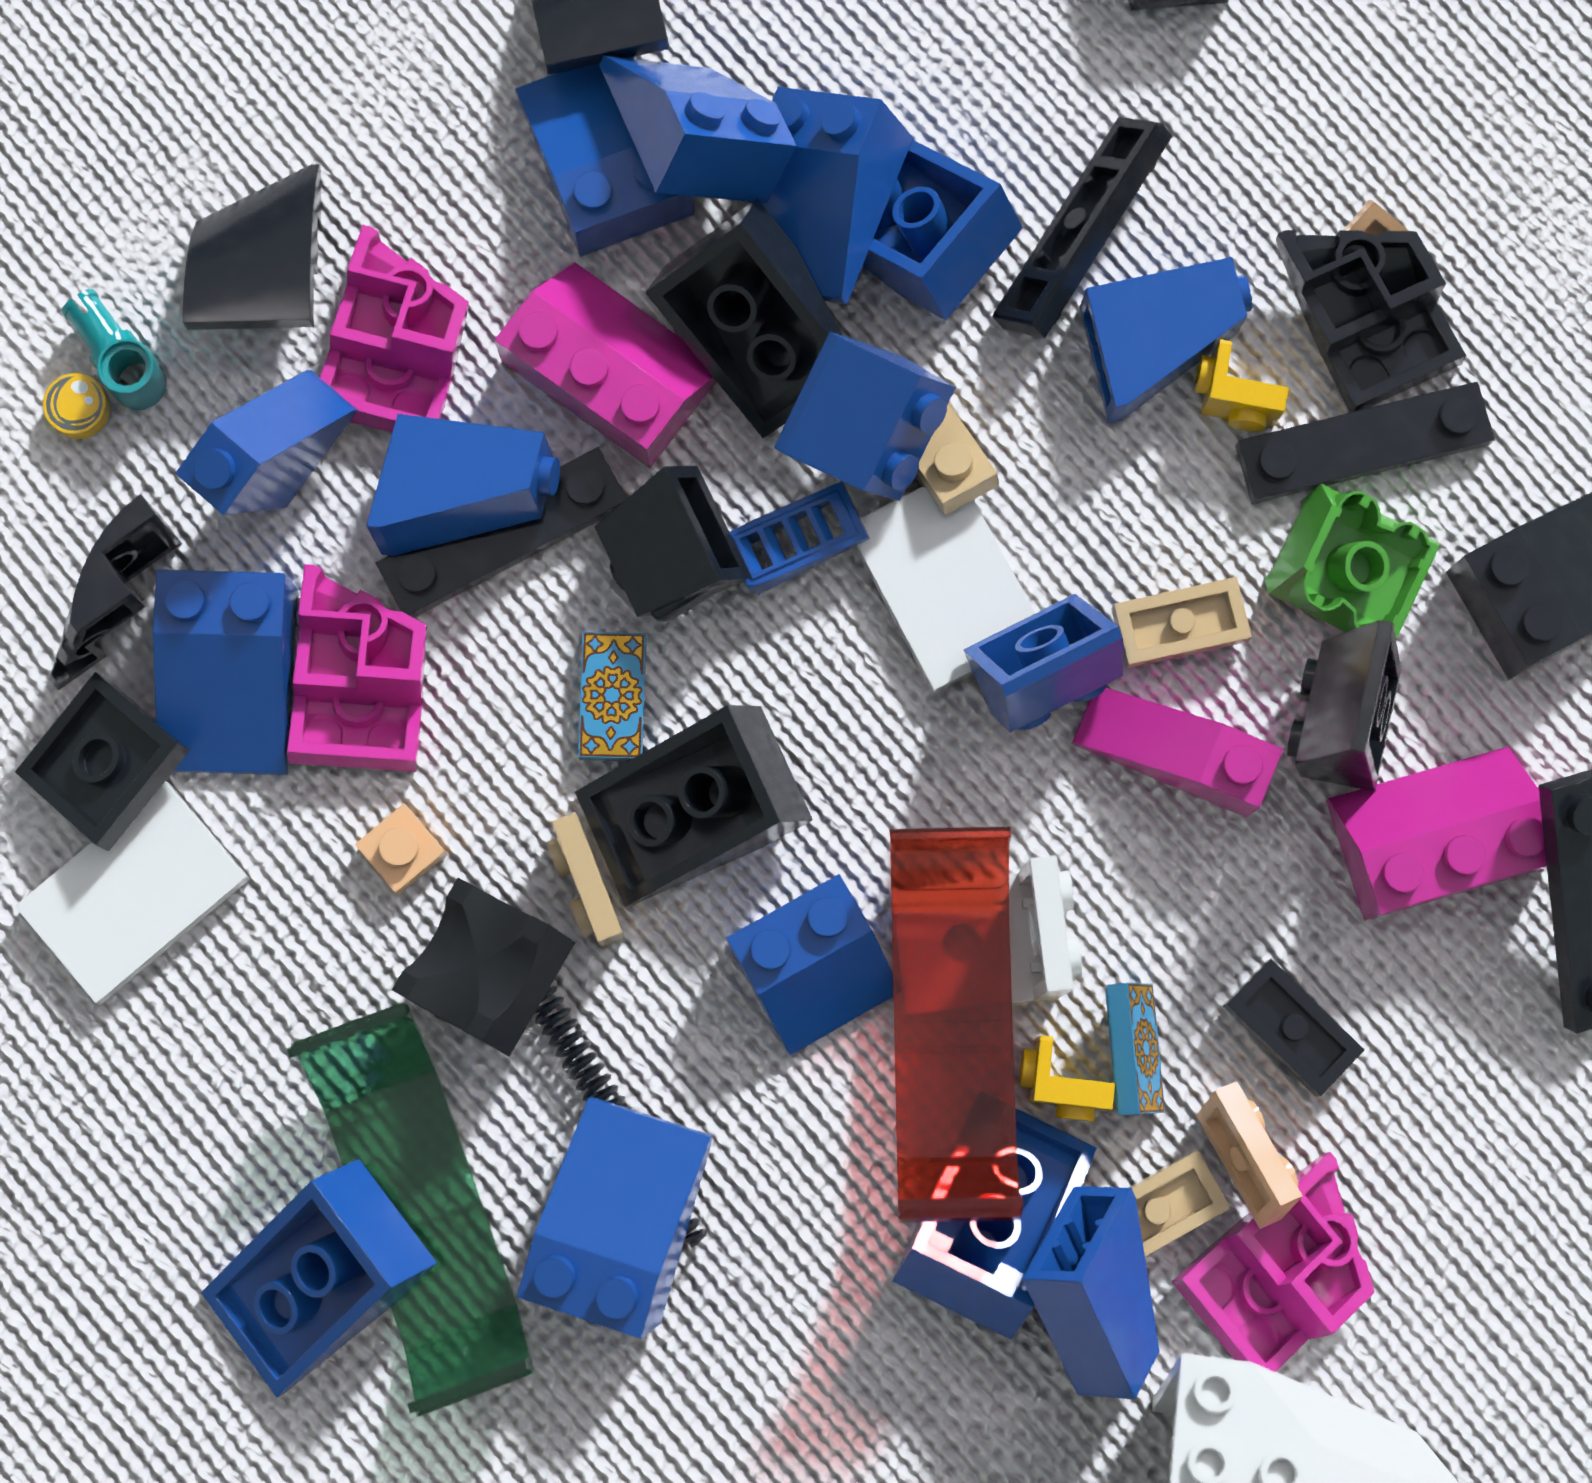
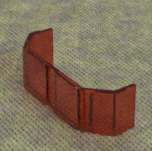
[890,827,1023,1223]

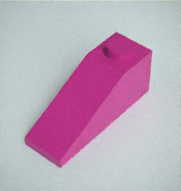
[1071,688,1283,818]

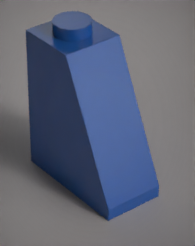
[1079,257,1252,424]
[175,370,358,515]
[366,414,560,556]
[1022,1186,1160,1400]

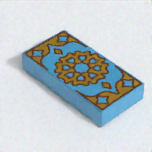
[578,632,647,762]
[1105,982,1165,1116]

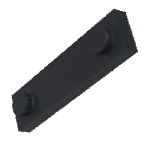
[992,117,1173,339]
[1235,381,1495,504]
[375,447,627,618]
[1538,769,1592,1034]

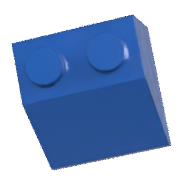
[774,332,956,501]
[963,594,1123,733]
[726,873,902,1056]

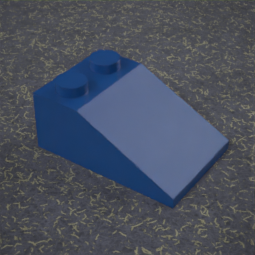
[599,55,797,203]
[515,57,695,257]
[748,87,913,305]
[862,140,1023,321]
[152,569,298,775]
[892,1091,1097,1340]
[517,1097,714,1339]
[201,1159,437,1398]

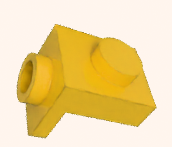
[1194,339,1289,432]
[1019,1035,1115,1122]

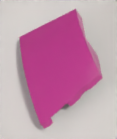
[320,225,469,433]
[287,564,427,772]
[1172,1152,1375,1372]

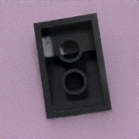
[645,198,843,439]
[1446,492,1592,680]
[1287,620,1401,791]
[575,705,813,907]

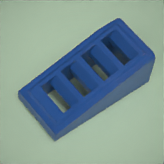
[729,481,870,595]

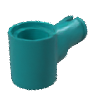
[61,289,167,410]

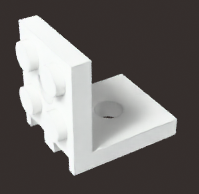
[890,855,1083,1017]

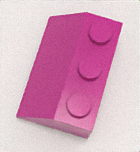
[494,262,717,468]
[1326,747,1547,921]

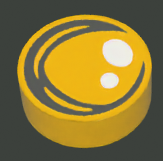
[43,373,111,439]

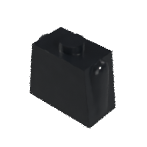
[594,466,751,622]

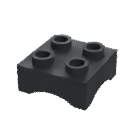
[392,878,576,1057]

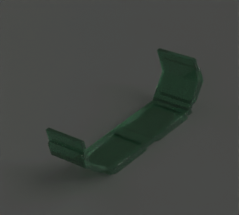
[287,1003,535,1417]

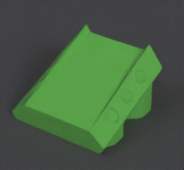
[1264,484,1440,639]

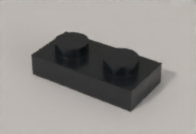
[1223,959,1365,1097]

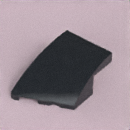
[531,0,669,75]
[183,163,321,330]
[1276,230,1467,413]
[49,494,182,690]

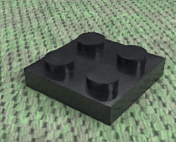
[15,672,190,851]

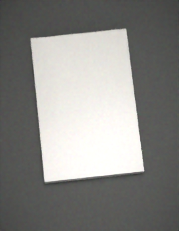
[855,486,1035,694]
[15,781,250,1005]

